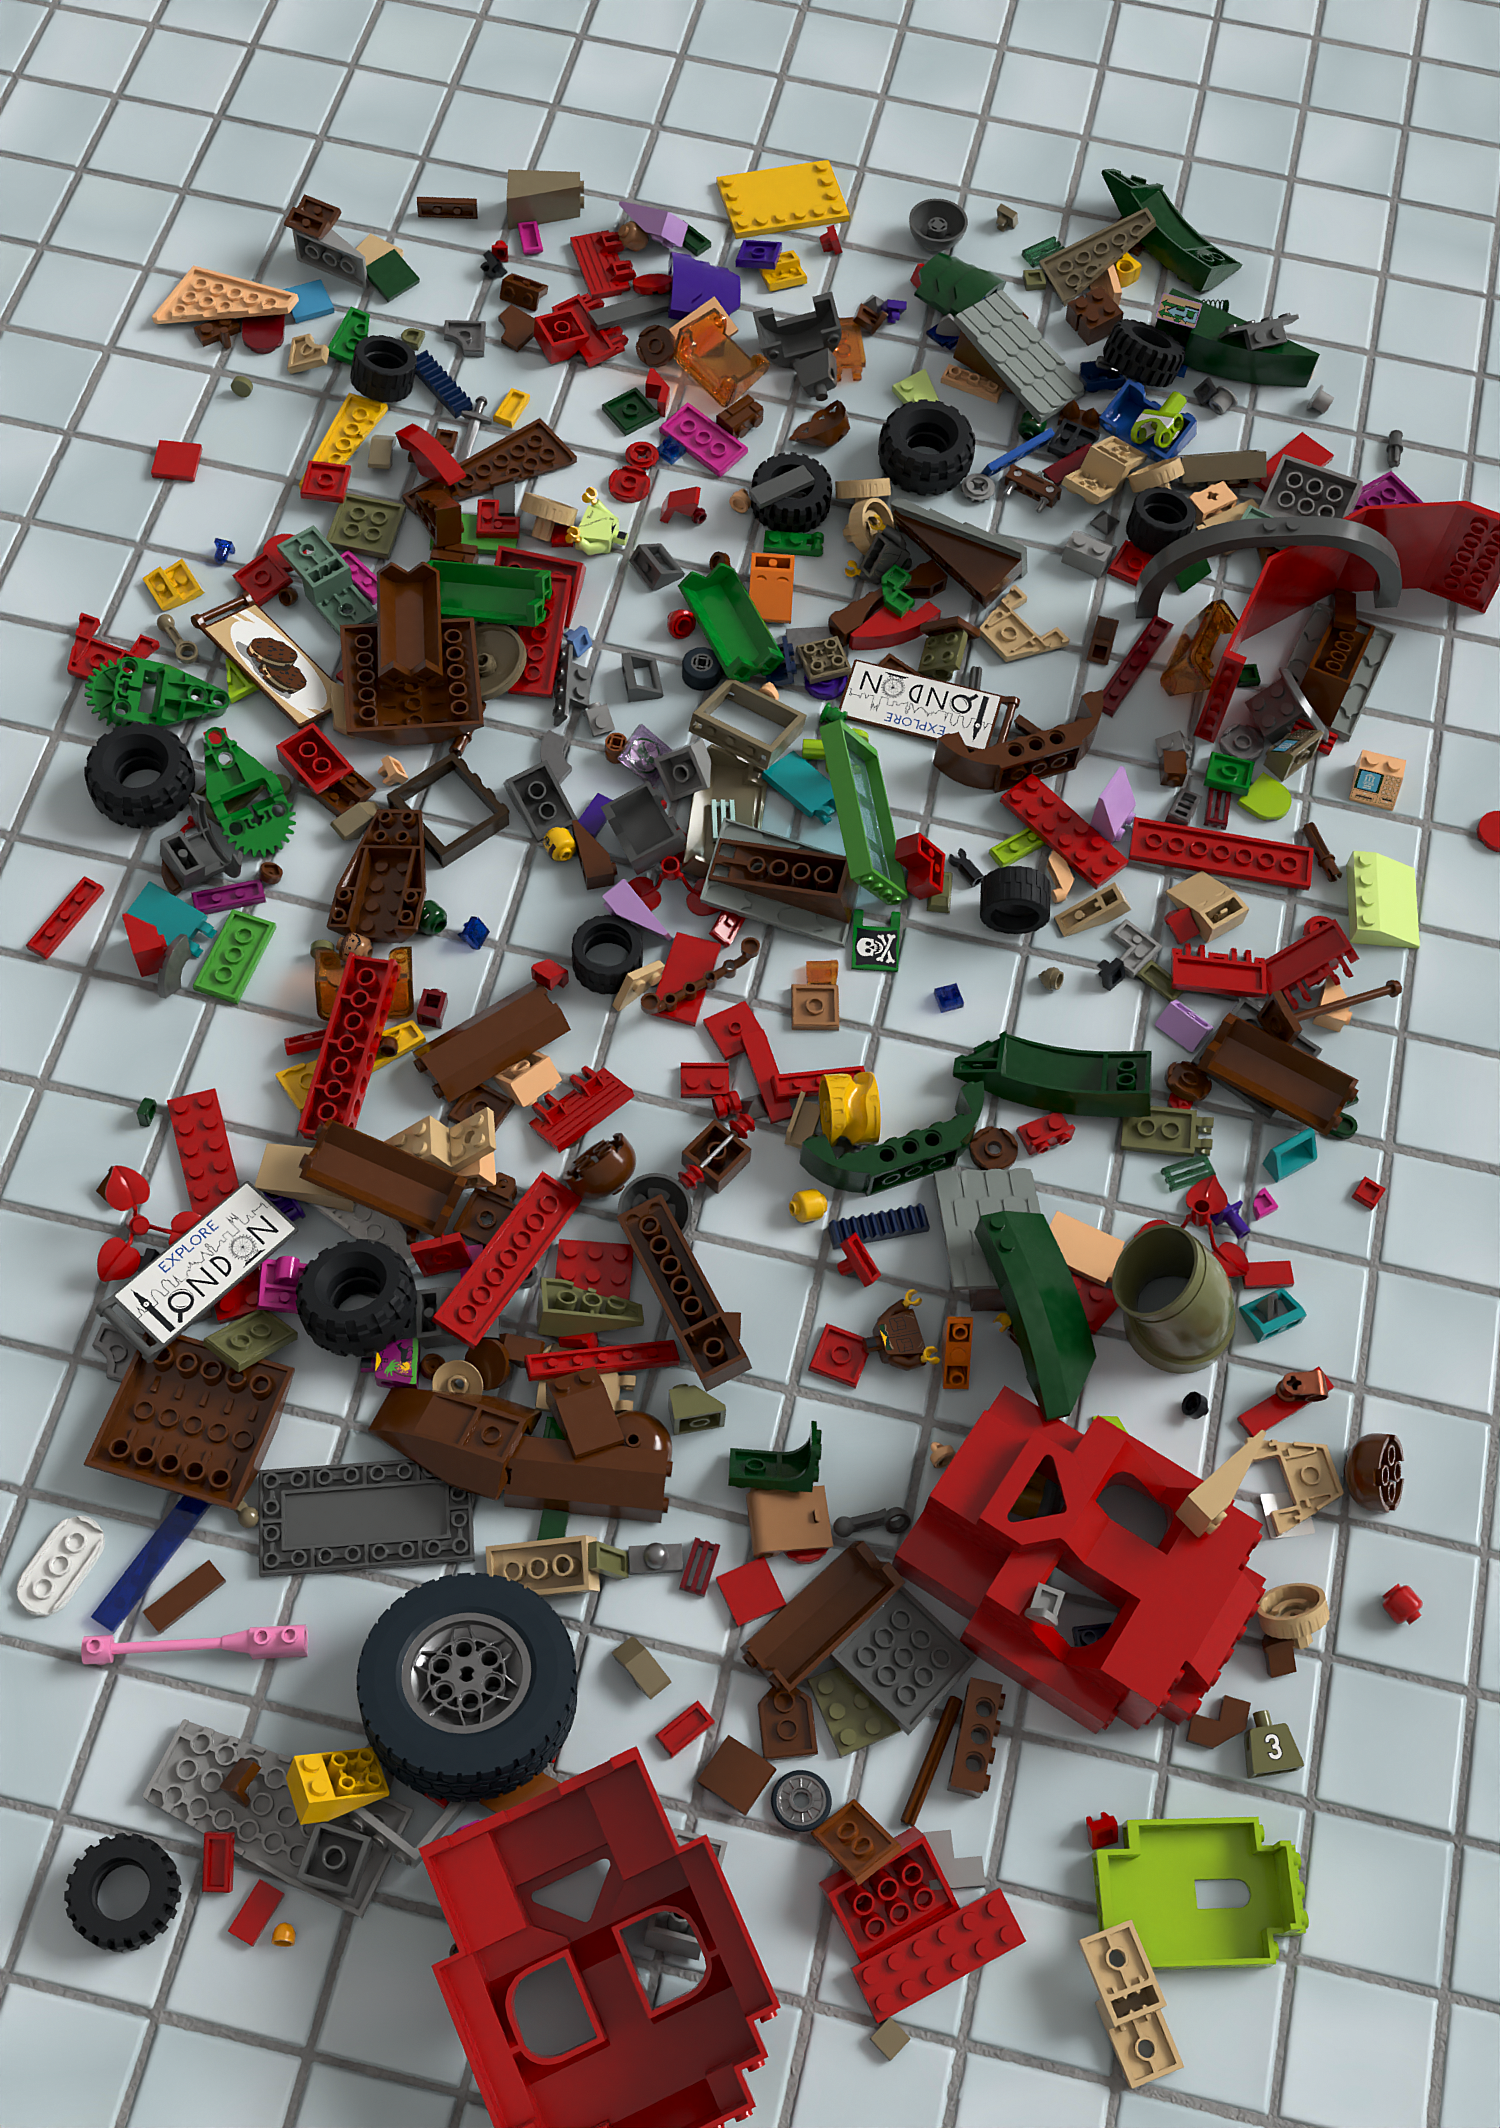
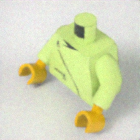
[565,487,628,555]

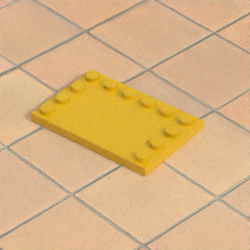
[716,160,850,239]

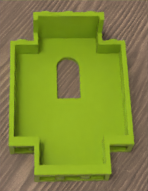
[1092,1817,1309,1970]

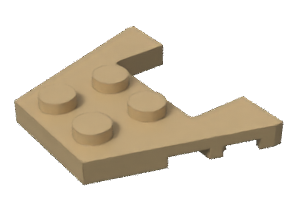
[979,585,1070,662]
[1244,1437,1344,1536]

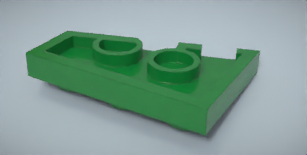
[328,307,370,366]

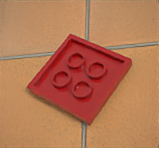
[555,1239,634,1300]

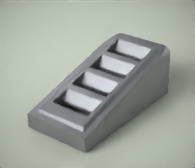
[1165,788,1203,826]

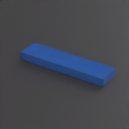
[981,428,1055,477]

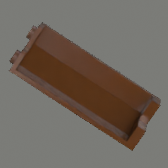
[377,562,443,687]
[412,981,571,1103]
[1197,1013,1359,1136]
[299,1118,468,1238]
[504,1436,673,1523]
[740,1541,906,1692]

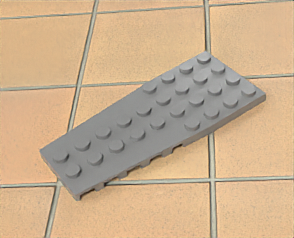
[142,1719,414,1918]

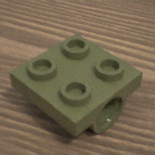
[917,630,968,682]

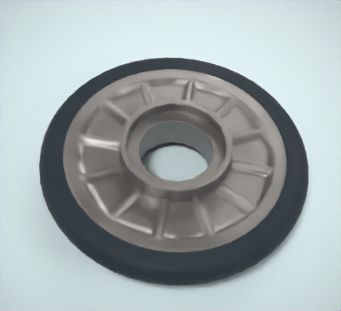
[771,1770,832,1832]

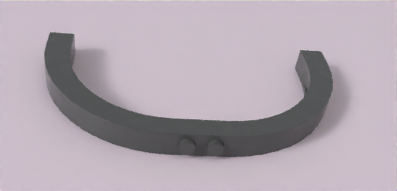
[1134,516,1402,618]

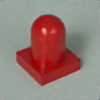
[492,240,508,262]

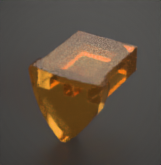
[806,959,838,985]

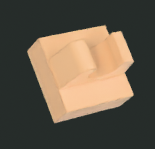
[378,755,409,786]

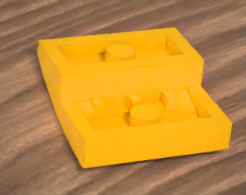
[759,250,807,291]
[142,559,205,611]

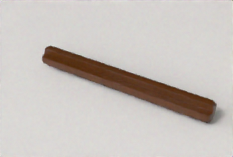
[900,1696,963,1827]

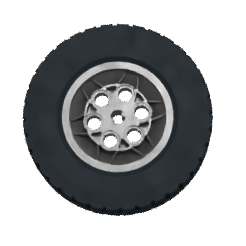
[357,1572,577,1802]

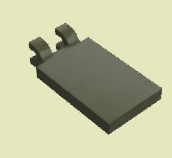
[1120,1106,1214,1158]

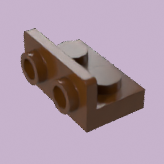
[499,273,548,311]

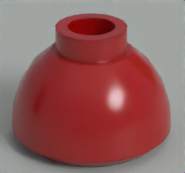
[667,609,696,639]

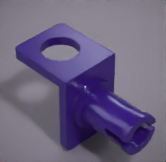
[1210,1200,1251,1239]

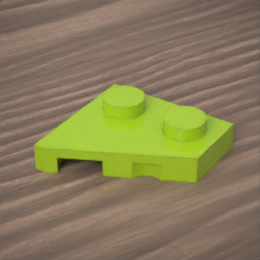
[225,658,259,704]

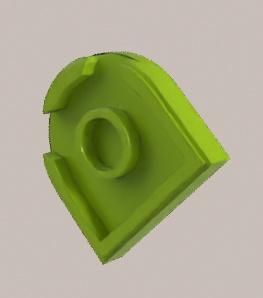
[1237,772,1292,821]

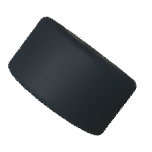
[682,647,721,691]

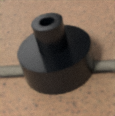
[1182,1392,1209,1419]

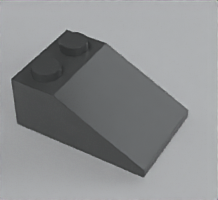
[503,760,578,842]

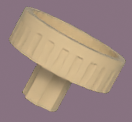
[1127,456,1185,493]
[835,478,891,504]
[520,492,578,542]
[843,498,896,555]
[1257,1583,1330,1650]

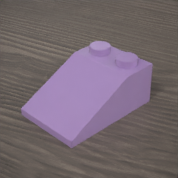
[619,201,688,249]
[1090,766,1136,845]
[602,879,673,942]

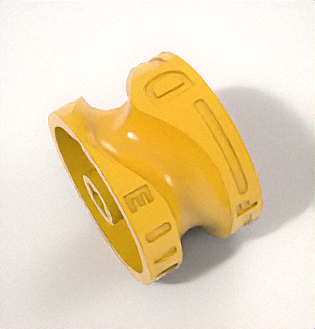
[819,1071,881,1148]

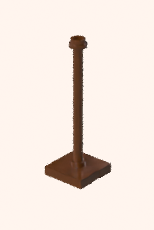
[1256,980,1402,1045]

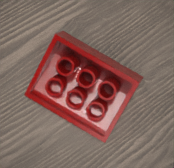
[494,545,586,628]
[818,1826,960,1962]

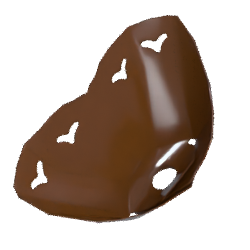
[789,400,850,447]

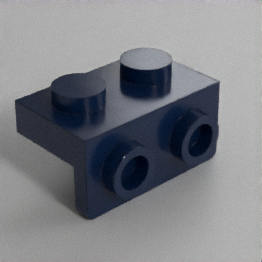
[1079,361,1126,393]
[766,636,797,687]

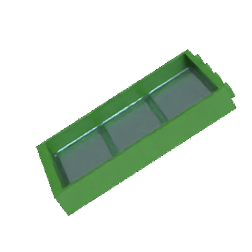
[819,719,909,905]

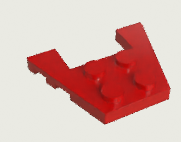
[67,612,160,682]
[1071,1273,1119,1335]

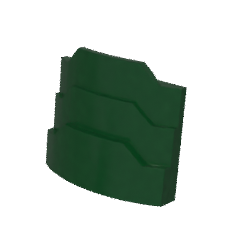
[914,253,1006,318]

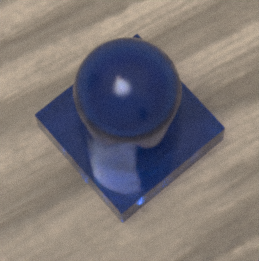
[214,538,235,564]

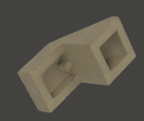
[368,435,396,469]
[330,801,381,840]
[612,1636,672,1700]

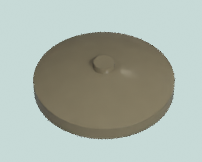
[475,624,527,702]

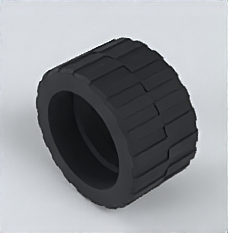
[350,335,417,403]
[1126,487,1196,555]
[980,866,1051,934]
[572,915,643,995]

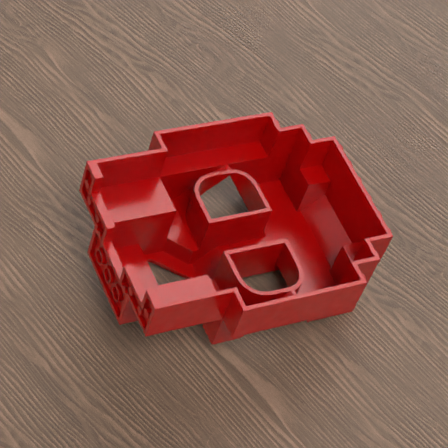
[892,1385,1266,1734]
[418,1746,781,2128]

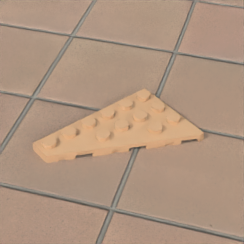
[152,265,299,324]

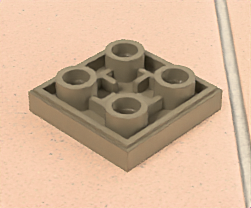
[796,636,852,684]

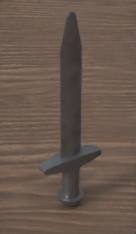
[457,396,492,463]

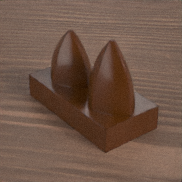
[1057,400,1101,432]

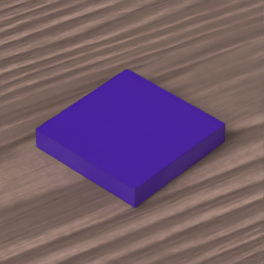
[735,240,782,270]

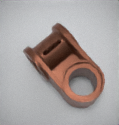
[1275,1370,1329,1402]

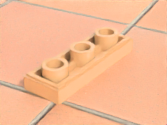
[940,364,1004,403]

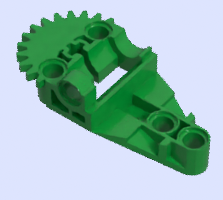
[84,657,230,727]
[203,727,296,858]

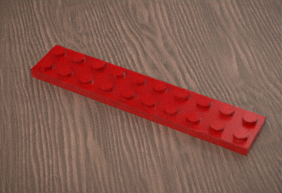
[167,1088,260,1324]

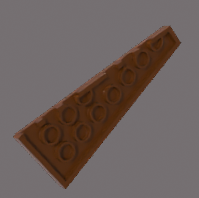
[402,418,577,514]

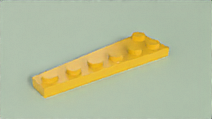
[299,393,388,490]
[275,1020,426,1114]

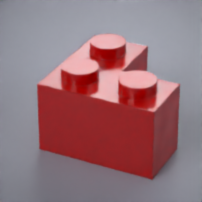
[895,832,945,900]

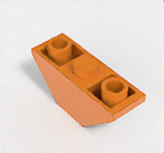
[941,1317,973,1389]

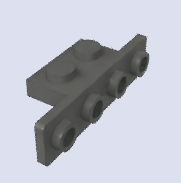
[1219,313,1299,352]
[552,643,591,726]

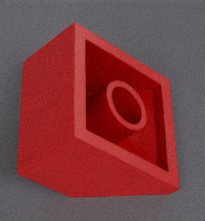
[533,308,590,364]
[122,913,168,977]

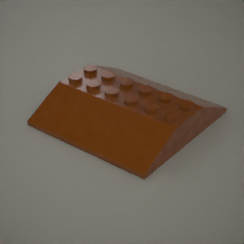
[340,617,484,746]
[84,1332,295,1511]

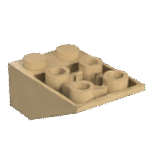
[1165,871,1249,943]

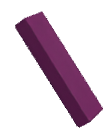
[191,879,266,914]

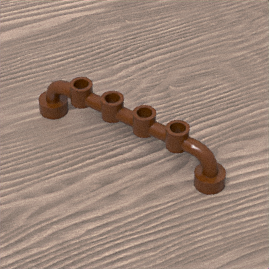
[641,937,760,1014]

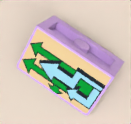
[1156,293,1202,328]

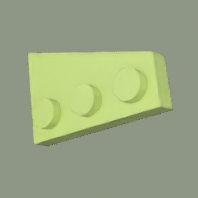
[892,369,939,404]

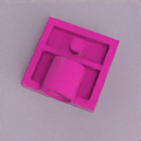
[257,1256,307,1314]

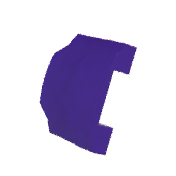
[668,252,741,320]

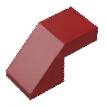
[645,368,670,417]
[660,486,701,524]
[531,959,569,991]

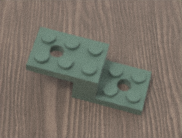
[277,525,377,638]

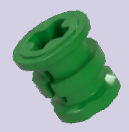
[819,702,848,724]

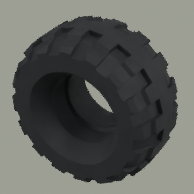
[878,399,976,496]
[84,722,195,829]
[295,1239,417,1357]

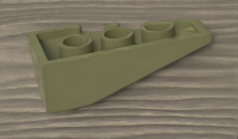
[536,1277,644,1337]

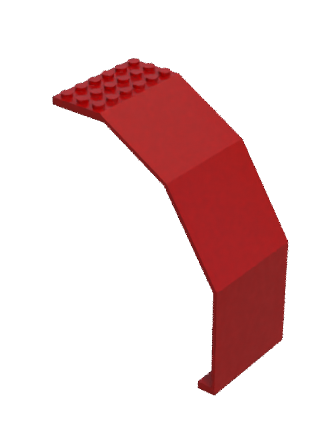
[1193,501,1500,743]

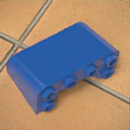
[1099,379,1197,462]

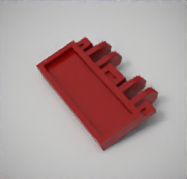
[570,230,637,301]
[551,293,629,368]
[1265,919,1360,1010]
[1171,943,1267,999]
[529,1066,634,1153]

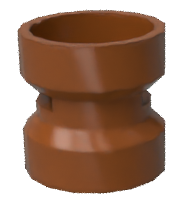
[605,733,627,764]

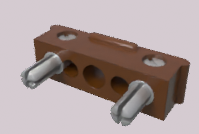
[1003,464,1062,513]

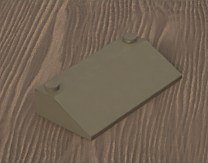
[681,744,767,879]

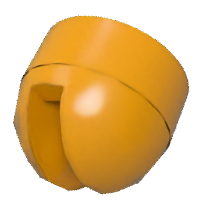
[271,1922,296,1947]

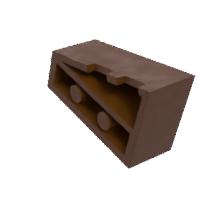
[415,489,464,547]

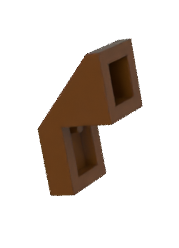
[1086,615,1119,665]
[498,1333,545,1368]

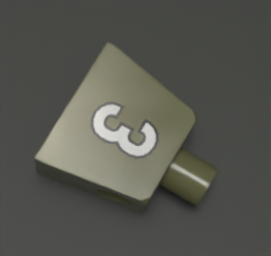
[1244,1710,1304,1779]

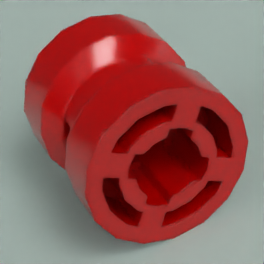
[712,1090,742,1120]

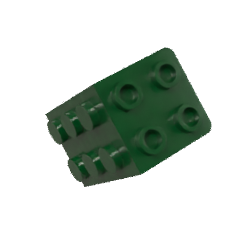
[728,1421,822,1492]

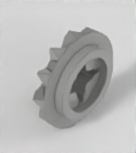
[961,473,995,503]

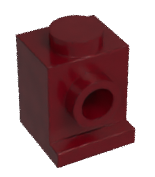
[416,988,448,1029]

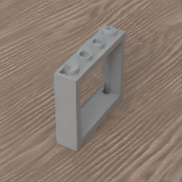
[346,1743,469,1869]

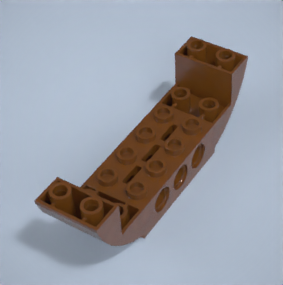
[933,690,1104,793]

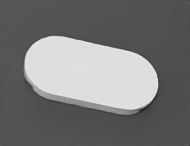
[17,1516,105,1617]

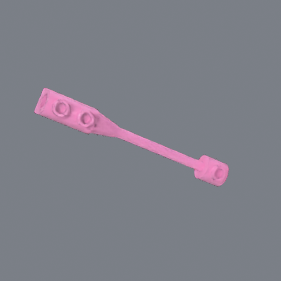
[81,1624,308,1665]

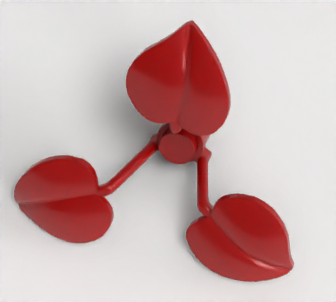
[628,825,722,916]
[97,1165,202,1282]
[1134,1175,1249,1278]

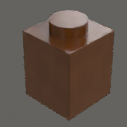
[1159,750,1187,787]

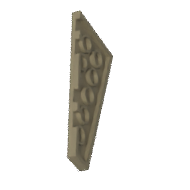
[1039,207,1156,307]

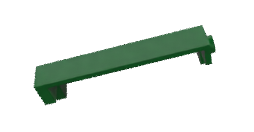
[426,560,552,627]
[678,563,785,683]

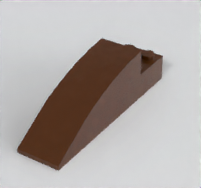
[616,1194,752,1392]

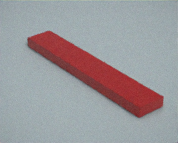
[524,1340,680,1381]

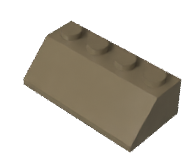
[1176,449,1267,487]

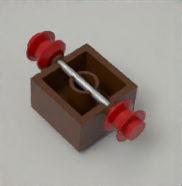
[678,1113,755,1194]

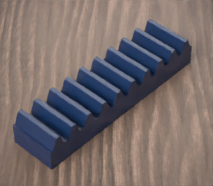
[415,350,473,419]
[827,1203,930,1250]

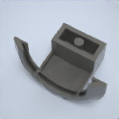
[1244,667,1329,745]
[160,793,243,890]

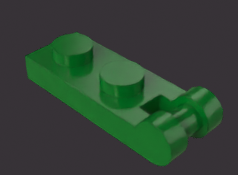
[763,530,824,557]

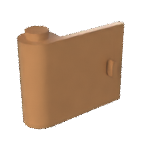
[746,1485,833,1559]

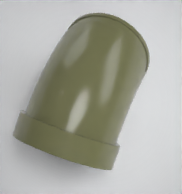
[1112,1224,1236,1374]

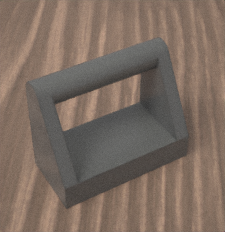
[629,543,685,590]
[621,652,664,702]

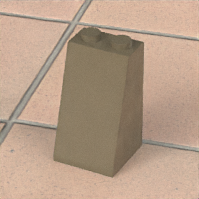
[506,169,584,229]

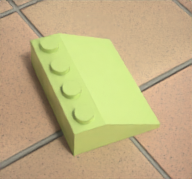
[1346,851,1420,949]

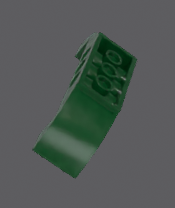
[799,1080,984,1197]

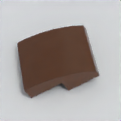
[284,194,342,240]
[310,770,376,817]
[697,1735,777,1816]

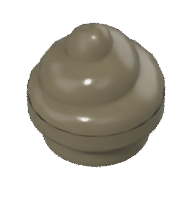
[1038,967,1064,991]

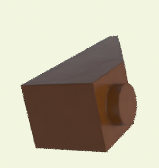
[572,820,618,890]

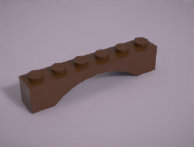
[828,559,948,647]

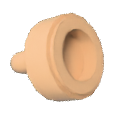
[729,488,751,513]
[758,682,779,701]
[930,1442,956,1468]

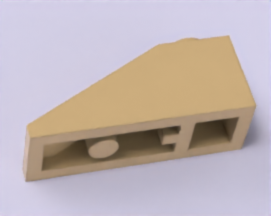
[1054,882,1132,937]

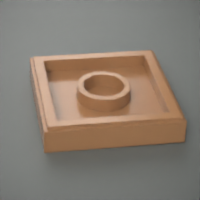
[791,984,839,1030]

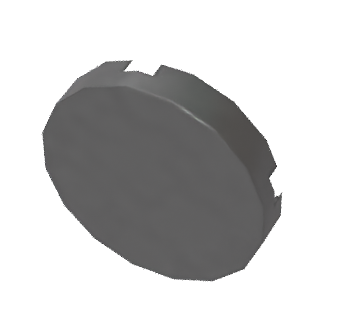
[1219,724,1264,762]

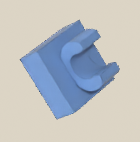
[564,625,593,658]

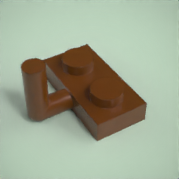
[193,318,241,349]

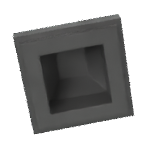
[863,294,885,313]
[1193,377,1218,406]
[1090,510,1120,535]
[740,1094,767,1120]
[1256,1293,1278,1321]

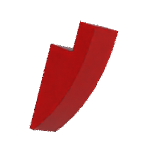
[395,423,466,486]
[849,601,941,650]

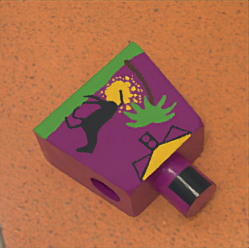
[361,1338,421,1389]

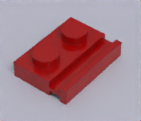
[681,1063,729,1098]

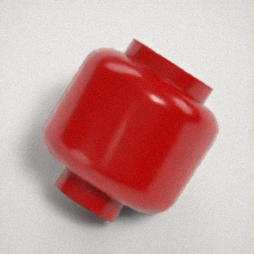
[1382,1584,1423,1625]

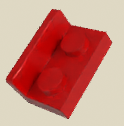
[1016,1112,1076,1155]

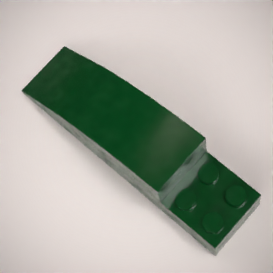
[1155,288,1320,387]

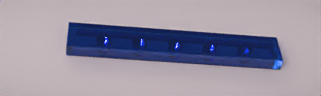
[91,1496,212,1634]

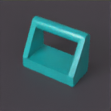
[1262,1127,1317,1183]
[1239,1288,1307,1343]

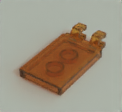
[832,317,866,382]

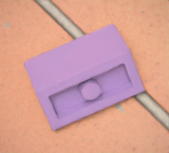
[1155,999,1214,1052]

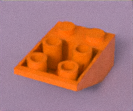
[749,552,795,624]

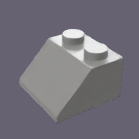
[1061,530,1117,578]
[654,739,711,801]

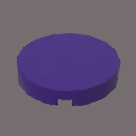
[804,674,848,701]

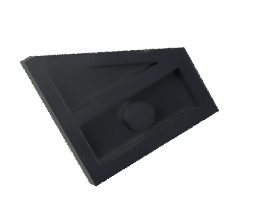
[1047,418,1100,458]

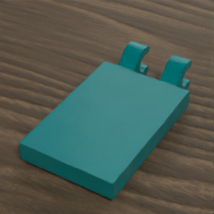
[762,750,837,825]
[122,881,217,958]

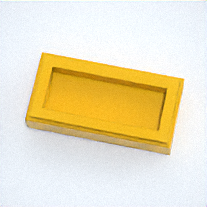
[493,388,530,428]

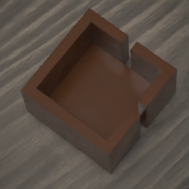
[1065,286,1124,346]

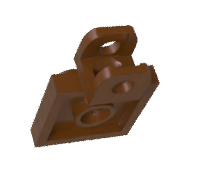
[453,1172,517,1247]

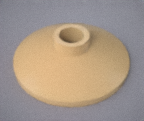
[432,1360,483,1395]

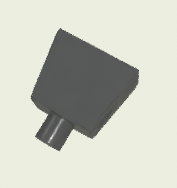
[793,348,837,401]

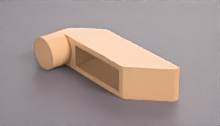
[1046,850,1074,903]

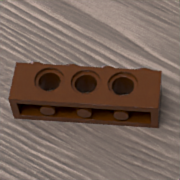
[947,1677,1006,1798]

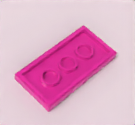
[659,402,748,478]

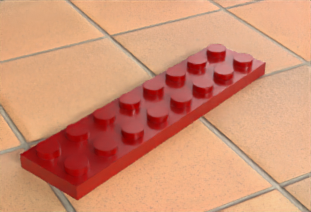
[1128,817,1314,891]
[431,1171,583,1350]

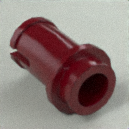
[691,506,707,524]

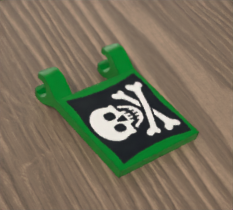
[851,909,901,972]

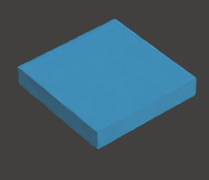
[283,279,335,323]

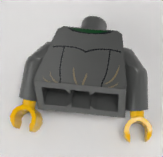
[845,514,912,585]

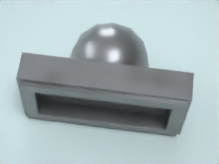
[629,1542,683,1575]

